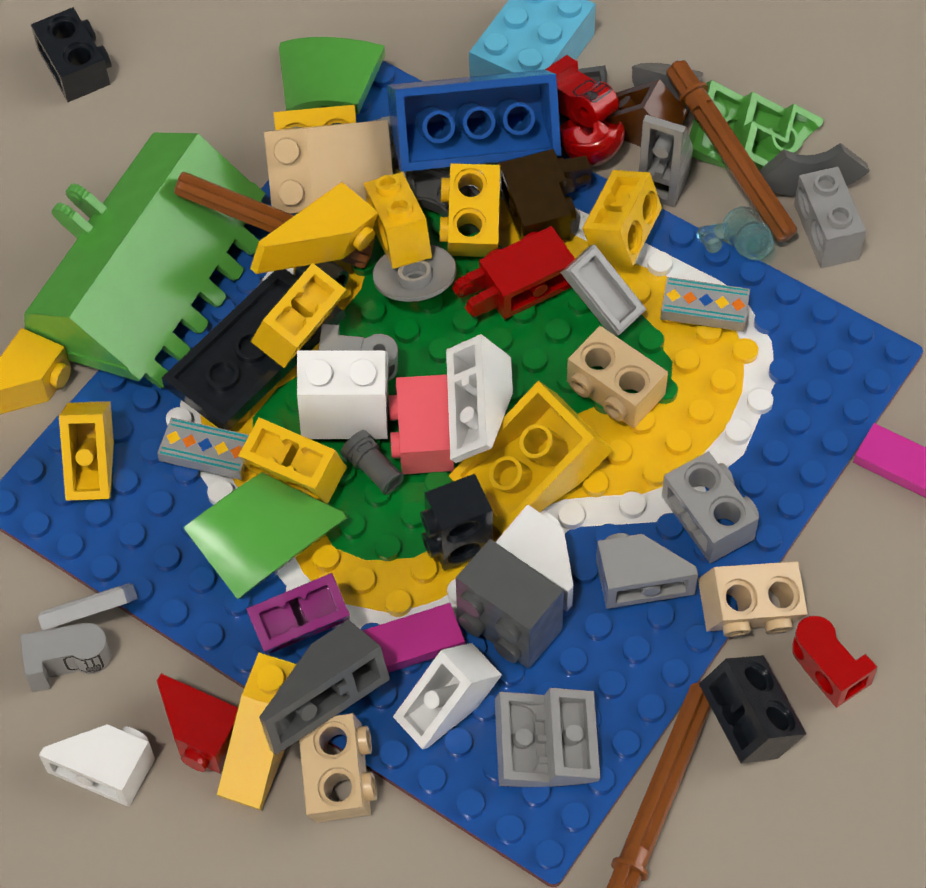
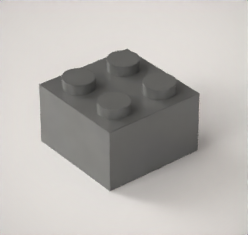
[455,539,564,669]

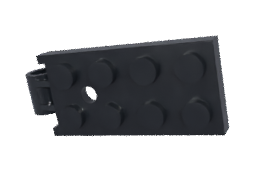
[162,261,349,430]

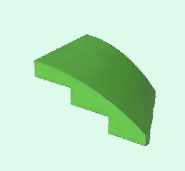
[279,37,385,114]
[689,80,824,170]
[183,472,348,599]

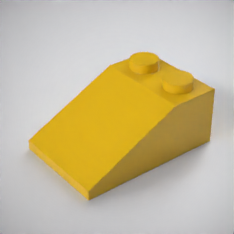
[449,381,613,534]

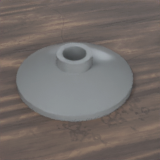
[373,245,456,302]

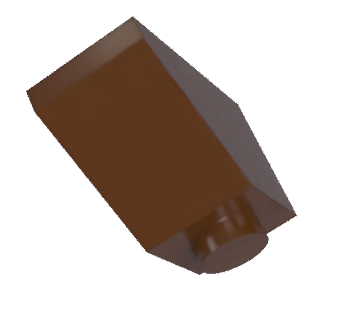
[605,79,688,147]

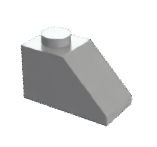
[596,533,698,609]

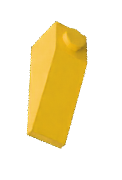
[250,182,379,274]
[217,652,297,811]

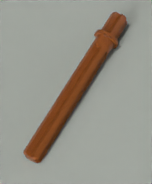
[666,60,797,242]
[607,681,711,888]

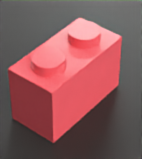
[388,374,454,474]

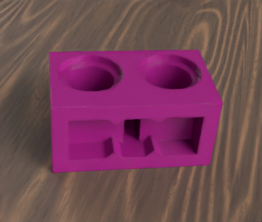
[246,573,350,655]

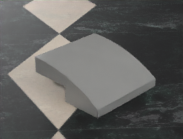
[495,688,600,787]

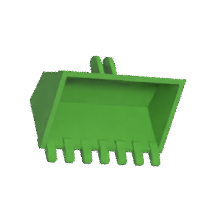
[24,132,266,388]

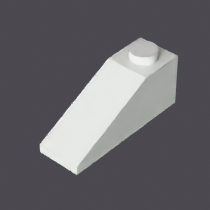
[446,334,513,463]

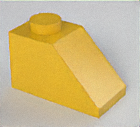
[0,327,71,415]
[59,401,114,500]

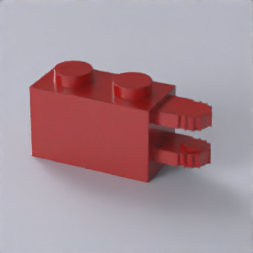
[452,226,575,320]

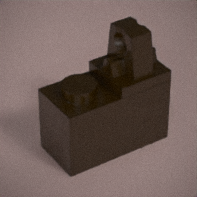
[499,149,592,240]

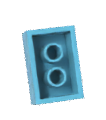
[469,0,596,77]

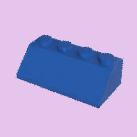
[387,70,561,172]

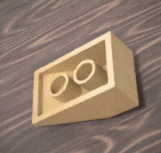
[264,120,393,214]

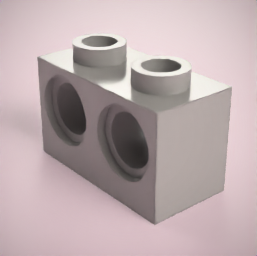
[794,167,866,268]
[662,451,759,563]

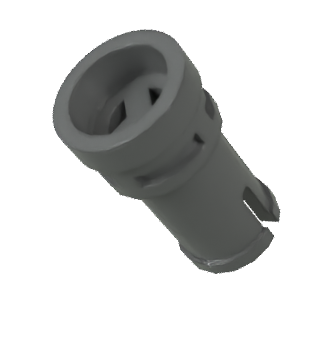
[341,430,404,495]

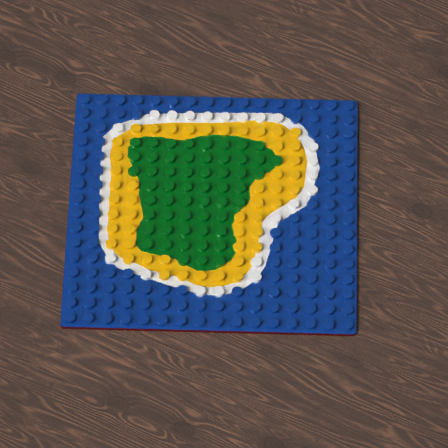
[0,61,923,887]

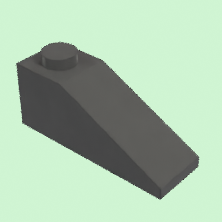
[259,620,390,755]

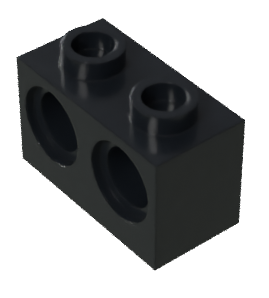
[30,7,112,102]
[420,474,493,571]
[699,655,806,763]

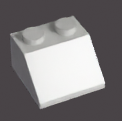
[297,351,388,439]

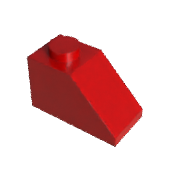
[157,673,238,774]

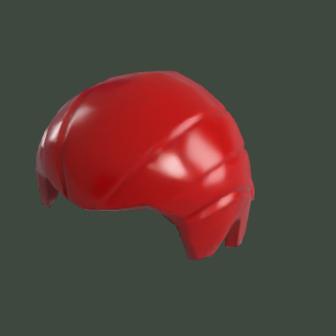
[560,119,625,167]

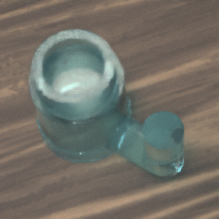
[697,206,774,260]

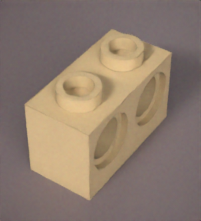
[567,326,668,428]
[698,561,808,637]
[299,713,377,823]

